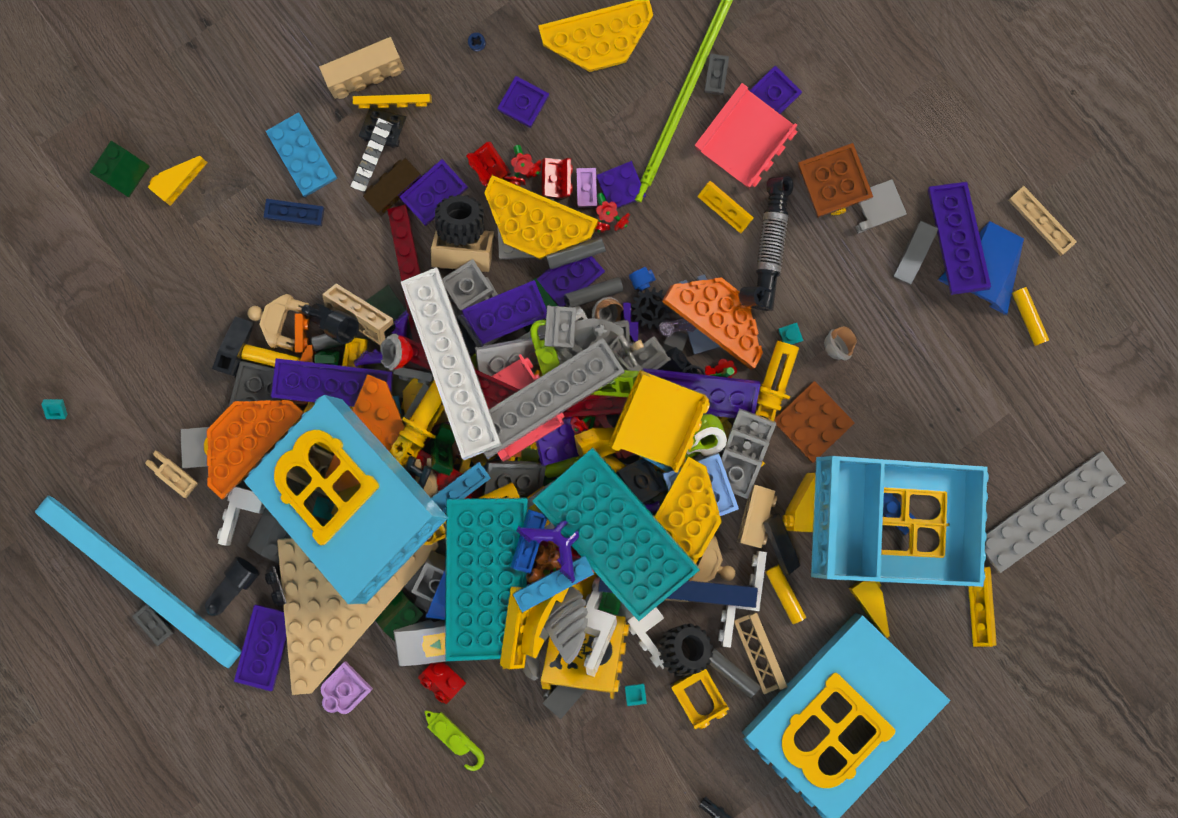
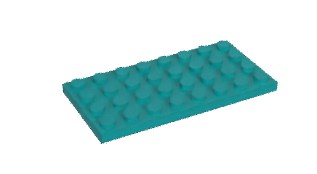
[532,447,700,621]
[445,497,528,661]

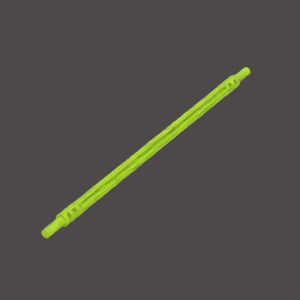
[635,0,733,203]

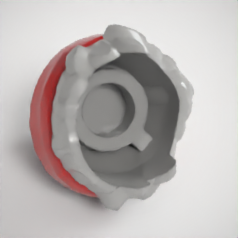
[380,334,413,371]

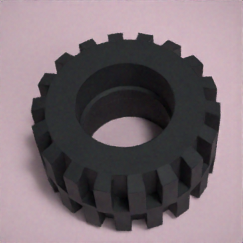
[435,195,484,246]
[658,624,713,677]

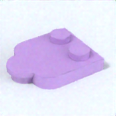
[321,661,373,714]

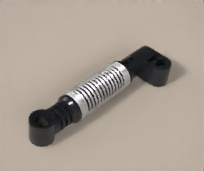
[739,176,793,311]

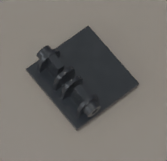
[359,108,407,148]
[265,565,287,607]

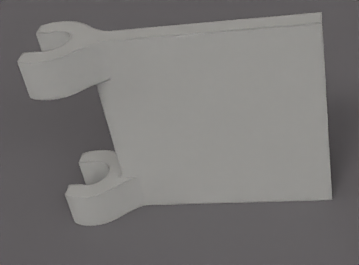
[855,179,907,234]

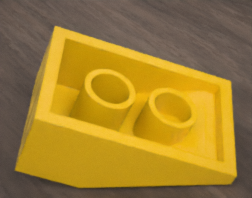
[782,473,816,532]

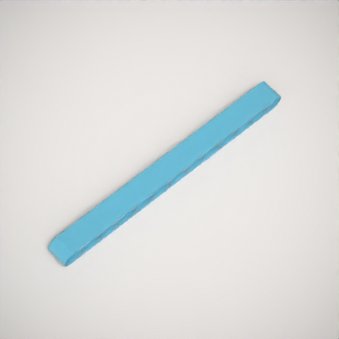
[35,496,242,668]

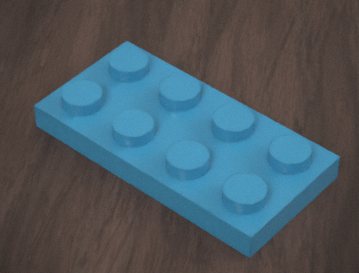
[266,112,338,197]

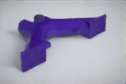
[354,310,409,367]
[517,521,579,583]

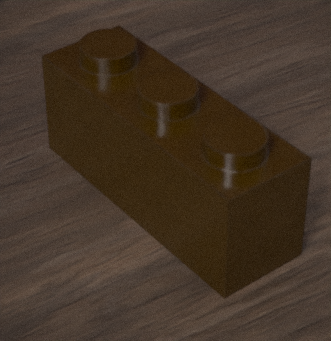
[363,157,422,217]

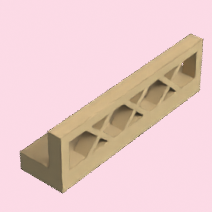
[322,284,394,345]
[734,612,787,694]

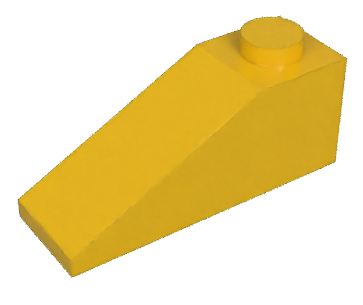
[148,156,208,206]
[574,428,622,458]
[848,581,890,638]

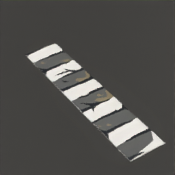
[351,118,393,193]

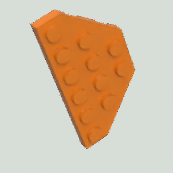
[662,277,763,370]
[324,374,405,492]
[207,400,304,499]

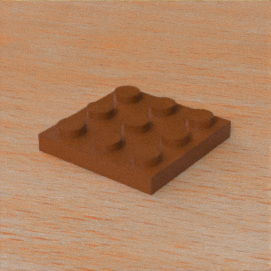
[798,143,873,218]
[774,381,855,463]

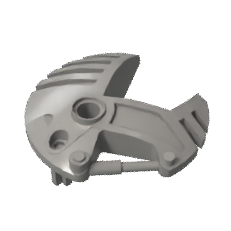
[555,318,643,371]
[523,586,588,680]

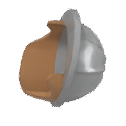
[592,297,624,322]
[824,326,857,361]

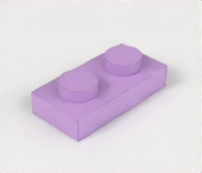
[577,168,597,208]

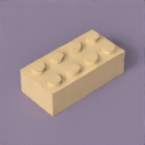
[319,37,405,99]

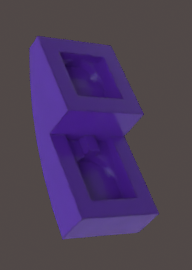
[623,303,638,344]

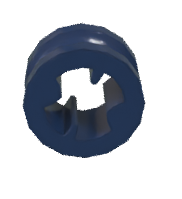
[468,33,486,51]

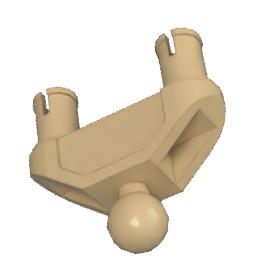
[248,294,309,352]
[689,536,736,582]

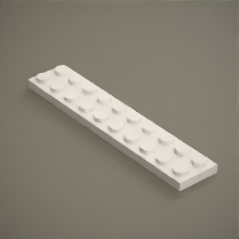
[401,267,502,460]

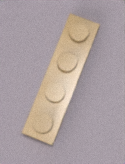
[1008,186,1077,256]

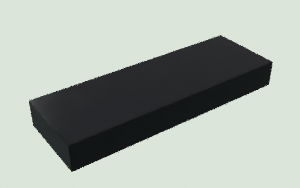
[763,514,801,575]

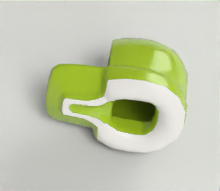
[685,414,727,458]

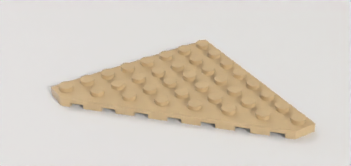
[277,536,439,695]

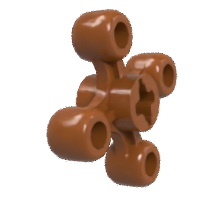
[526,534,564,584]

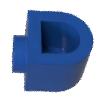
[629,267,656,291]

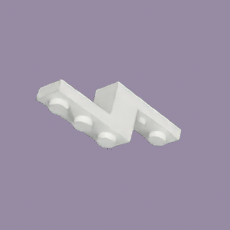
[217,487,265,546]
[718,551,767,648]
[584,577,617,677]
[627,607,664,669]

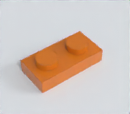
[295,314,310,355]

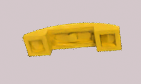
[522,588,569,658]

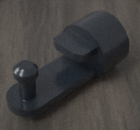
[302,303,359,344]
[205,556,260,616]

